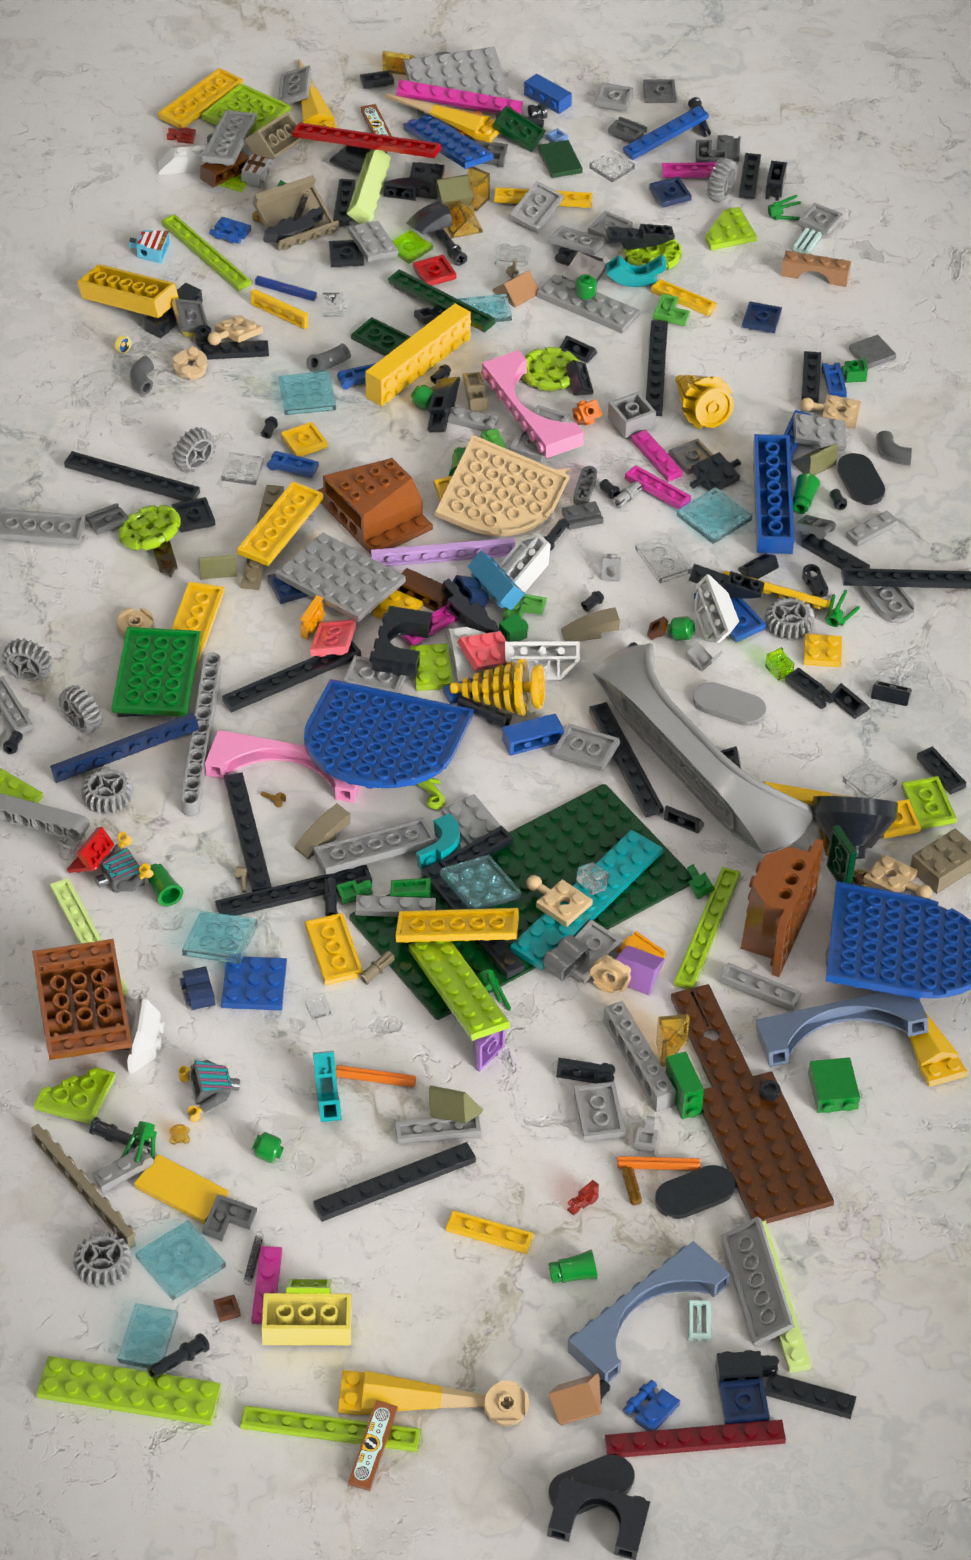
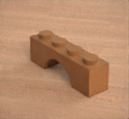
[781,250,851,287]

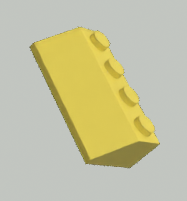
[262,1293,352,1345]

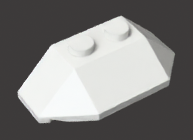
[158,144,207,175]
[499,533,550,592]
[695,574,739,643]
[446,627,486,682]
[505,641,580,680]
[127,995,165,1073]

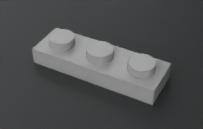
[846,511,899,547]

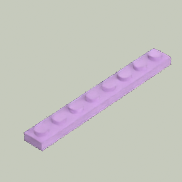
[371,538,515,567]

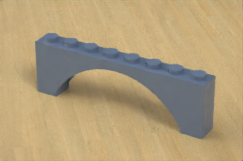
[756,992,928,1067]
[568,1241,730,1382]

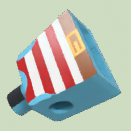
[129,230,170,264]

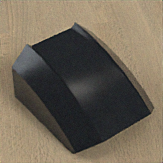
[406,201,453,234]

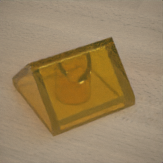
[382,51,416,75]
[468,166,490,211]
[446,200,483,238]
[656,1014,690,1067]

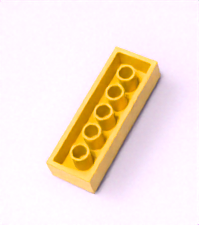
[77,264,179,318]

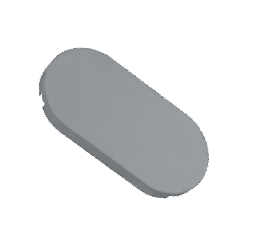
[859,586,914,623]
[693,682,766,725]

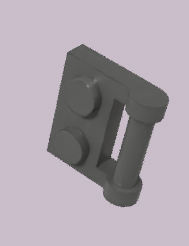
[476,141,508,167]
[794,515,836,539]

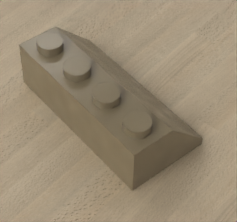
[244,111,304,160]

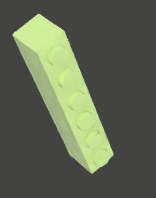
[347,149,391,224]

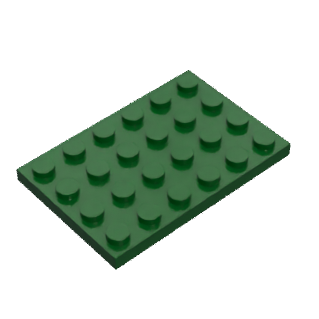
[111,627,201,717]

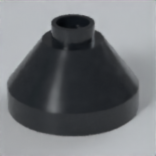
[812,796,898,859]

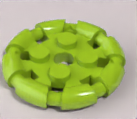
[623,238,682,270]
[521,347,578,391]
[118,505,181,551]

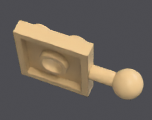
[208,315,263,345]
[800,394,861,429]
[863,854,932,899]
[526,875,592,927]

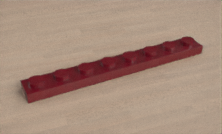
[604,1420,786,1458]

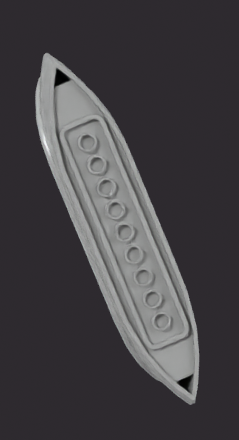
[593,643,813,854]

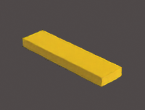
[651,279,717,316]
[251,289,309,329]
[446,1210,534,1254]

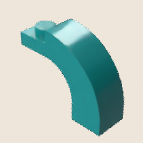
[606,255,666,287]
[416,813,461,870]
[313,1051,341,1122]

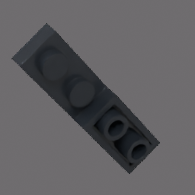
[383,177,438,201]
[263,206,324,243]
[606,224,675,249]
[427,377,460,433]
[688,564,765,599]
[441,578,499,633]

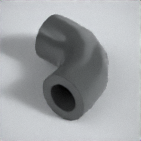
[306,343,351,371]
[129,356,154,395]
[876,431,912,465]

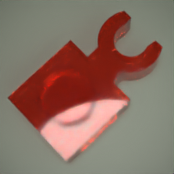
[167,128,196,144]
[567,1180,599,1215]

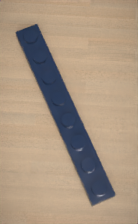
[50,712,200,783]

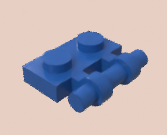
[209,217,251,244]
[623,1380,680,1431]

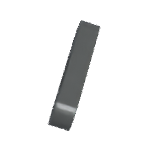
[573,466,597,505]

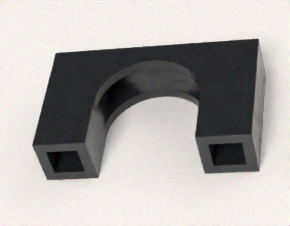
[369,606,433,677]
[547,1477,650,1560]

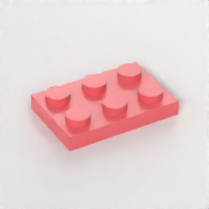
[310,620,357,657]
[457,631,507,671]

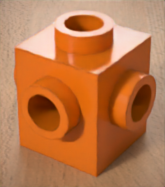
[572,399,602,426]

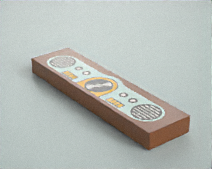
[361,104,392,136]
[348,1400,398,1491]

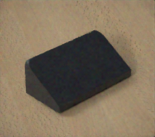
[559,335,597,363]
[566,360,594,395]
[738,553,779,579]
[871,681,912,706]
[832,683,870,719]
[664,805,704,834]

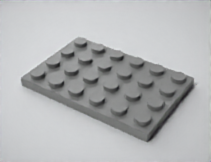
[404,46,510,114]
[275,533,406,622]

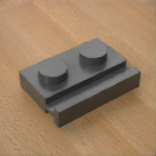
[608,116,647,142]
[717,135,741,161]
[562,501,603,530]
[86,503,129,535]

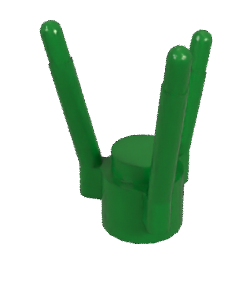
[768,195,801,220]
[825,590,860,627]
[478,969,511,1011]
[121,1121,157,1162]

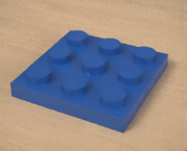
[221,956,287,1011]

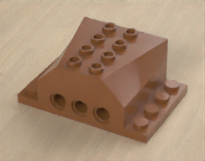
[317,458,433,555]
[740,839,823,977]
[32,939,132,1060]

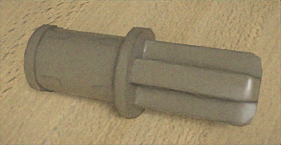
[359,951,395,985]

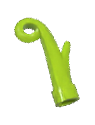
[417,778,445,810]

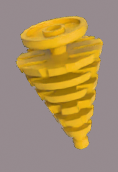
[675,374,734,429]
[450,658,545,716]

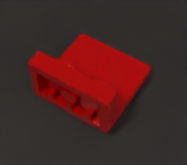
[66,827,115,873]

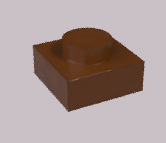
[647,616,668,640]
[213,1294,241,1322]

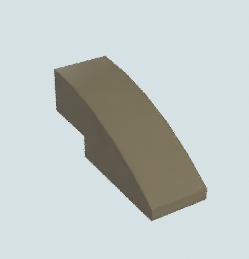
[463,372,488,412]
[561,607,620,642]
[295,803,350,859]

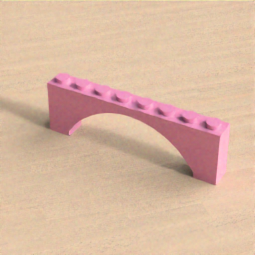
[481,350,583,458]
[205,730,360,803]

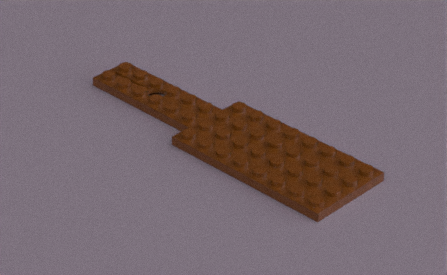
[671,984,834,1224]

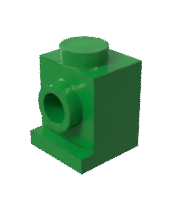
[841,357,868,383]

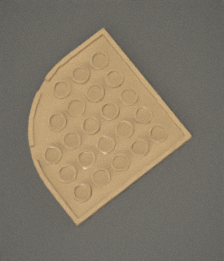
[434,435,570,537]

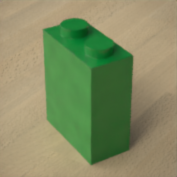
[665,1051,704,1119]
[808,1057,860,1113]

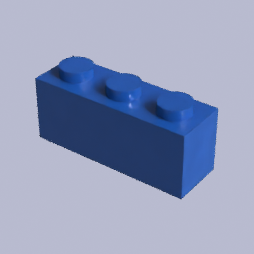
[524,74,572,114]
[502,713,564,756]

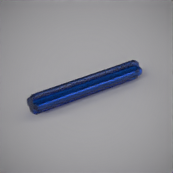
[255,276,317,301]

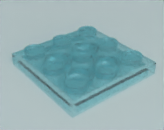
[278,371,336,415]
[677,487,753,544]
[440,855,522,909]
[182,911,258,964]
[135,1220,226,1300]

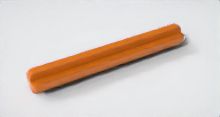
[336,1065,416,1087]
[617,1156,700,1170]

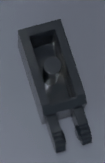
[765,160,787,201]
[715,1350,779,1385]

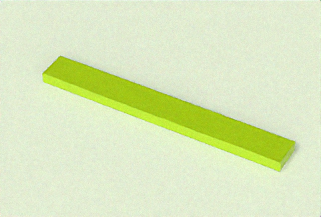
[161,214,251,291]
[674,867,741,989]
[240,1405,421,1452]

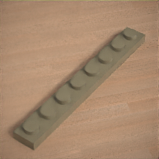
[241,485,284,590]
[31,1124,136,1249]

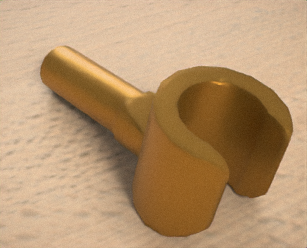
[261,791,286,807]

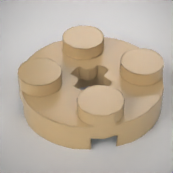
[173,347,208,380]
[117,608,154,636]
[590,955,631,993]
[484,1380,529,1427]

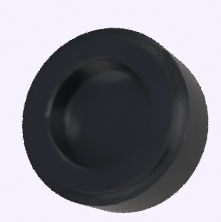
[759,1080,781,1101]

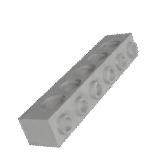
[603,1001,676,1112]

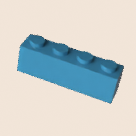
[467,550,525,610]

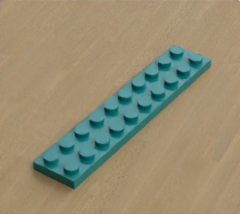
[510,829,663,971]

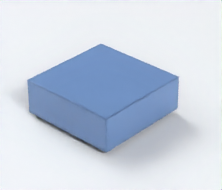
[546,128,568,143]

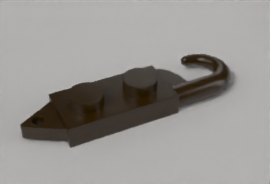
[153,541,178,577]

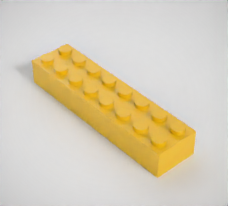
[365,304,471,407]

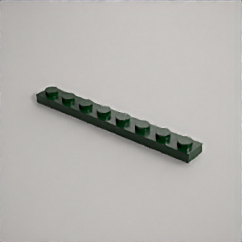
[388,269,496,333]

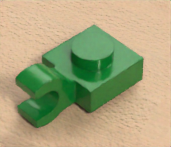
[687,864,715,899]
[336,880,373,904]

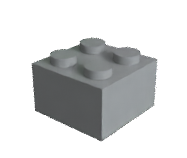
[608,391,656,438]

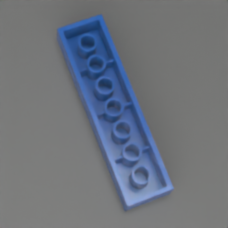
[753,434,794,554]

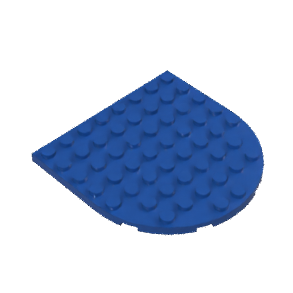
[304,679,474,789]
[825,881,971,999]

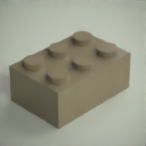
[911,828,971,894]

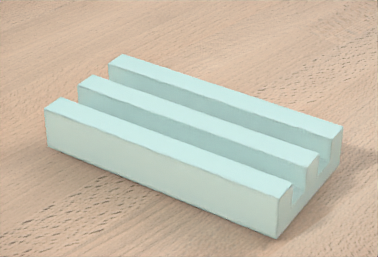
[793,228,821,254]
[688,1300,711,1342]

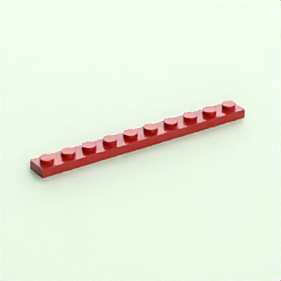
[292,122,441,158]

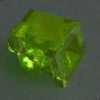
[765,647,794,681]

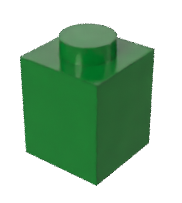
[499,614,528,642]

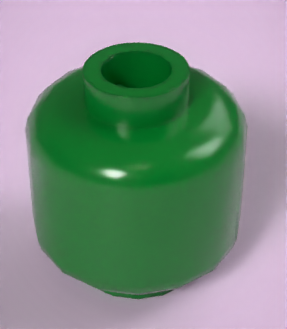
[575,274,597,300]
[411,384,434,410]
[667,616,696,641]
[251,1132,284,1163]

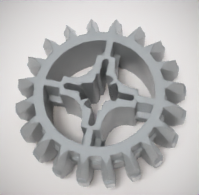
[707,158,737,202]
[172,427,216,473]
[765,596,815,640]
[1,638,53,682]
[58,685,103,734]
[81,768,134,814]
[73,1232,132,1288]

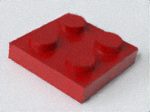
[413,254,457,286]

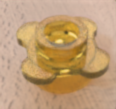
[169,1124,190,1145]

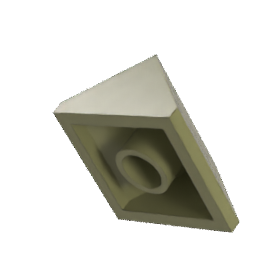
[436,174,474,209]
[792,443,838,476]
[198,554,237,580]
[429,1085,483,1123]

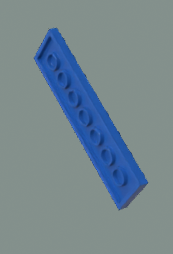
[403,114,493,169]

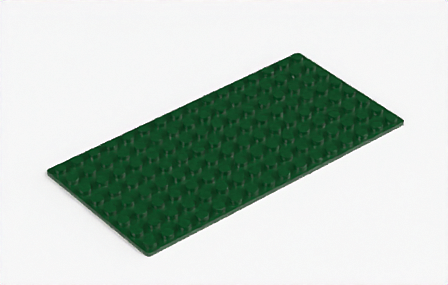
[349,784,693,1020]

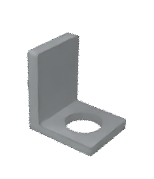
[601,554,621,581]
[686,642,723,671]

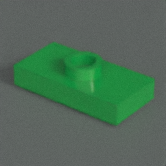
[390,878,431,898]

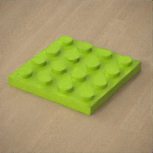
[202,83,291,136]

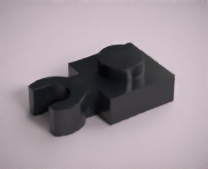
[414,307,443,324]

